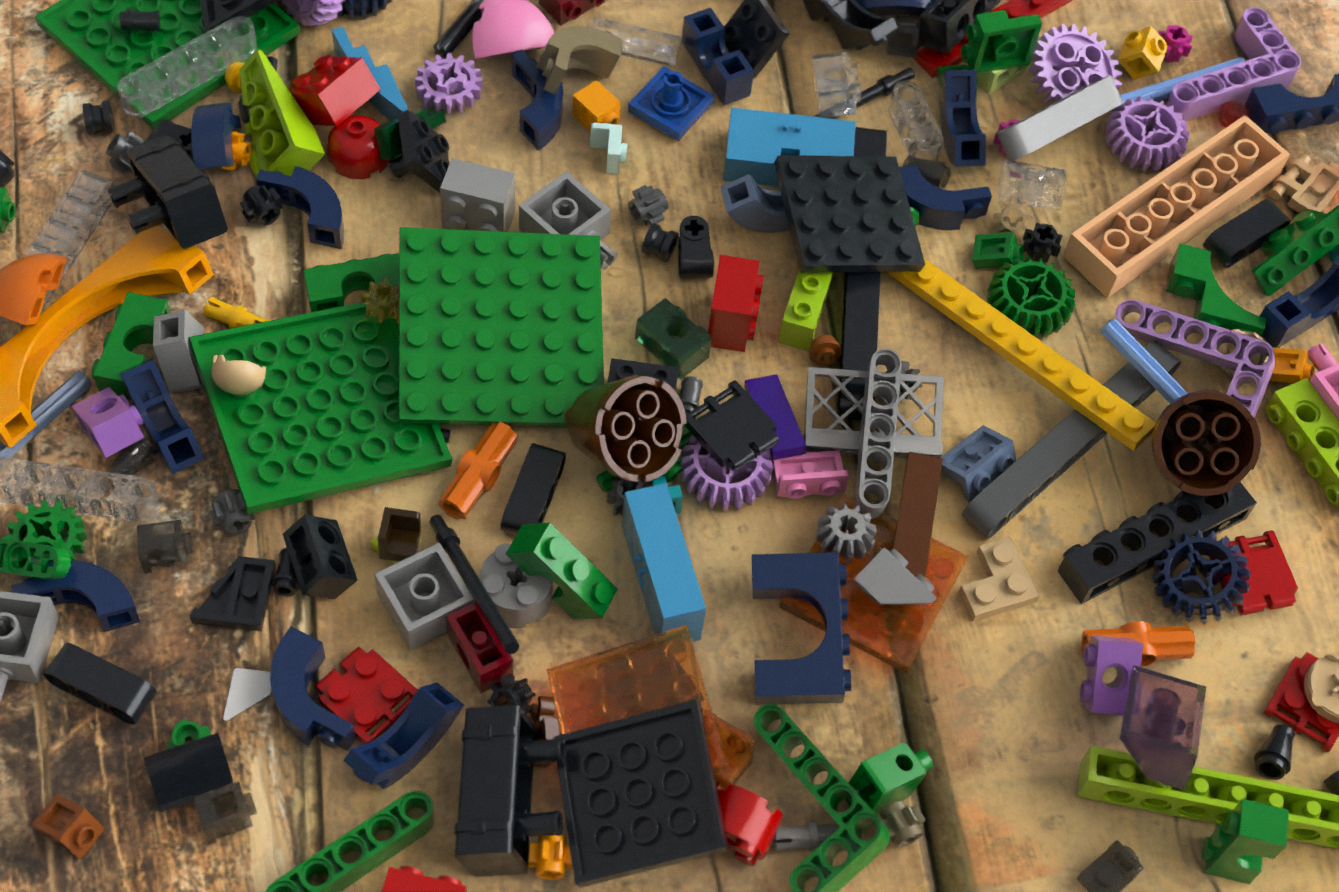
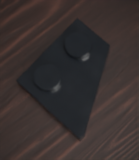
[190,556,276,631]

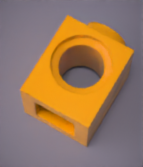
[572,80,621,131]

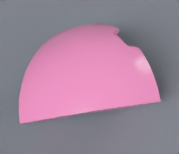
[473,0,554,59]

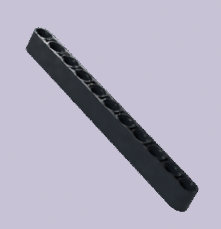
[837,127,887,420]

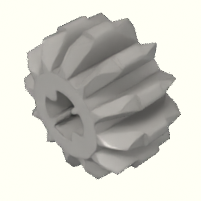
[815,502,876,565]

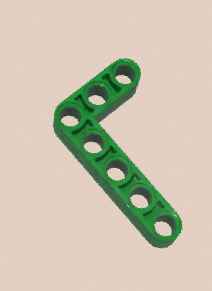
[753,704,890,892]
[266,791,434,892]

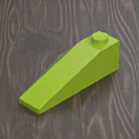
[239,49,325,179]

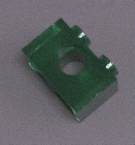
[635,298,712,380]

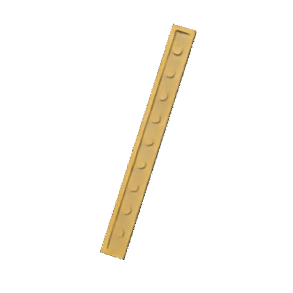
[886,257,1156,451]

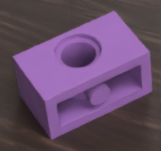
[71,387,144,458]
[1080,635,1143,717]

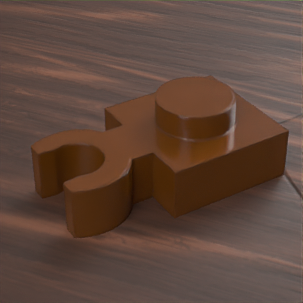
[530,696,562,768]

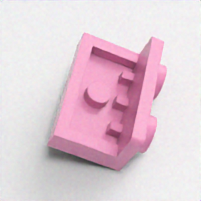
[771,450,849,499]

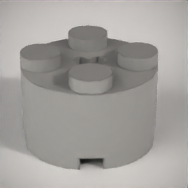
[480,543,553,628]

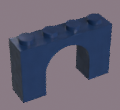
[752,552,851,705]

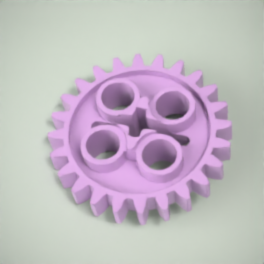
[1028,24,1122,103]

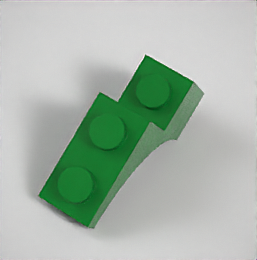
[1165,243,1266,337]

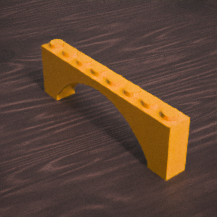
[0,226,214,448]

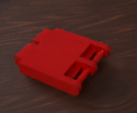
[1209,530,1299,616]
[315,647,418,744]
[1263,652,1339,752]

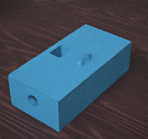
[723,107,856,187]
[622,483,706,648]

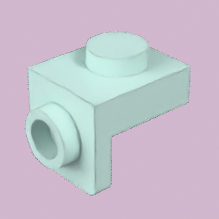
[590,123,627,175]

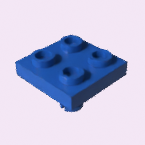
[628,66,714,141]

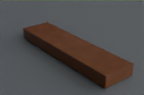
[893,452,943,577]

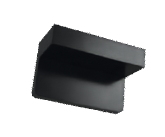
[143,733,235,812]

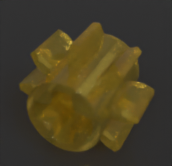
[362,278,399,323]

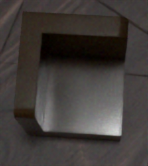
[378,507,422,562]

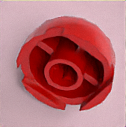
[327,115,389,179]

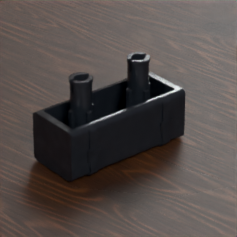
[108,134,228,249]
[454,705,566,877]

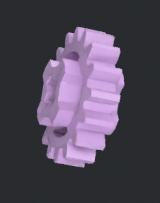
[415,53,483,115]

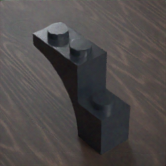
[802,0,898,50]

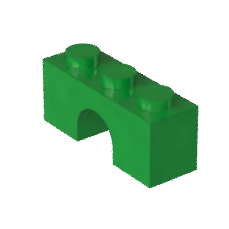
[303,253,399,312]
[92,292,170,400]
[505,522,618,619]
[1201,799,1289,884]

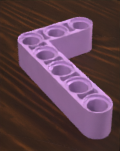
[1165,7,1301,121]
[1115,299,1275,418]

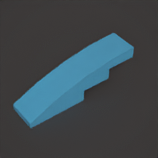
[331,26,408,121]

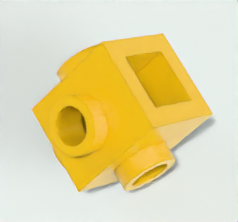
[1118,26,1168,80]

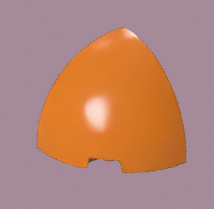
[0,253,68,325]

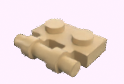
[1269,154,1339,213]

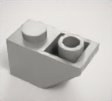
[153,310,205,394]
[852,548,937,605]

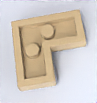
[959,537,1039,622]

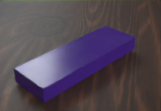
[745,374,806,460]

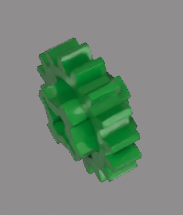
[4,500,87,568]

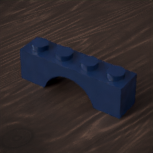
[1243,73,1339,134]
[1260,260,1339,348]

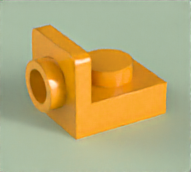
[1269,347,1315,383]

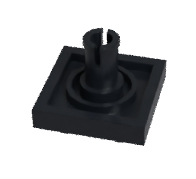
[724,0,790,78]
[389,110,449,193]

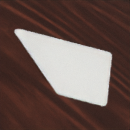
[223,668,272,721]

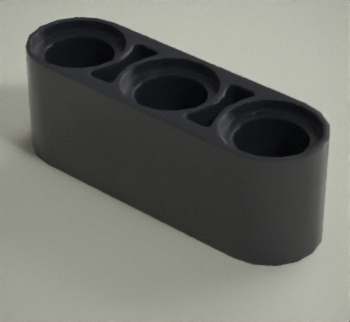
[1203,199,1291,268]
[500,443,566,535]
[43,643,157,725]

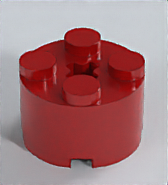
[716,782,783,866]

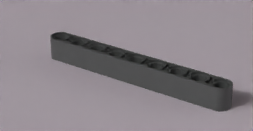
[961,340,1181,539]

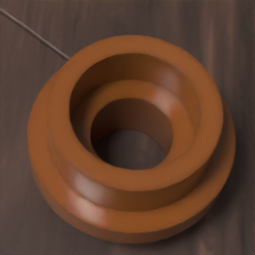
[808,335,842,365]

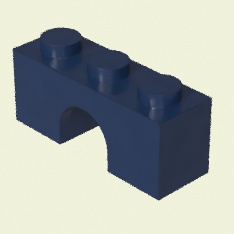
[681,7,754,105]

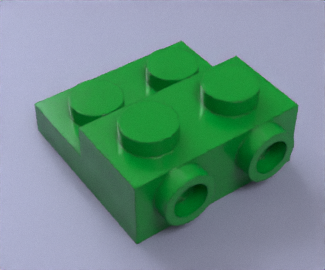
[961,10,1042,74]

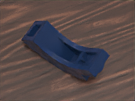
[270,626,356,751]
[343,682,464,789]

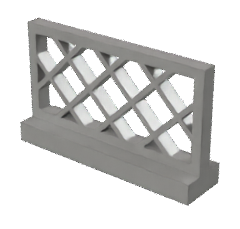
[803,367,944,458]

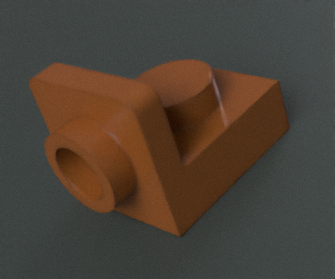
[31,794,104,859]

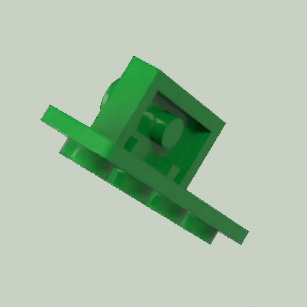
[1252,205,1339,296]

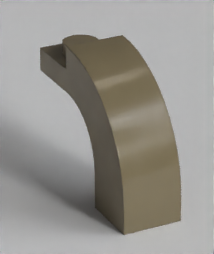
[536,26,623,94]

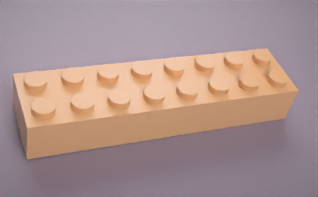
[1063,115,1290,298]

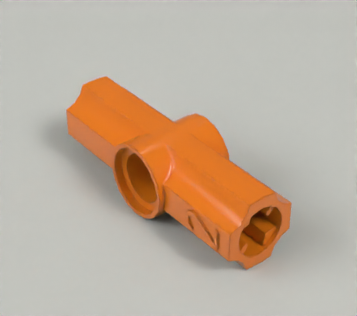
[439,422,518,520]
[1081,621,1195,667]

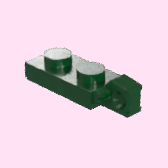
[374,107,446,160]

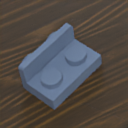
[941,425,1016,502]

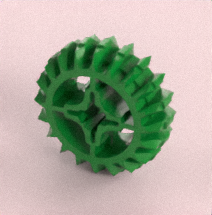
[987,256,1076,338]

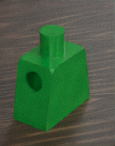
[845,743,933,816]

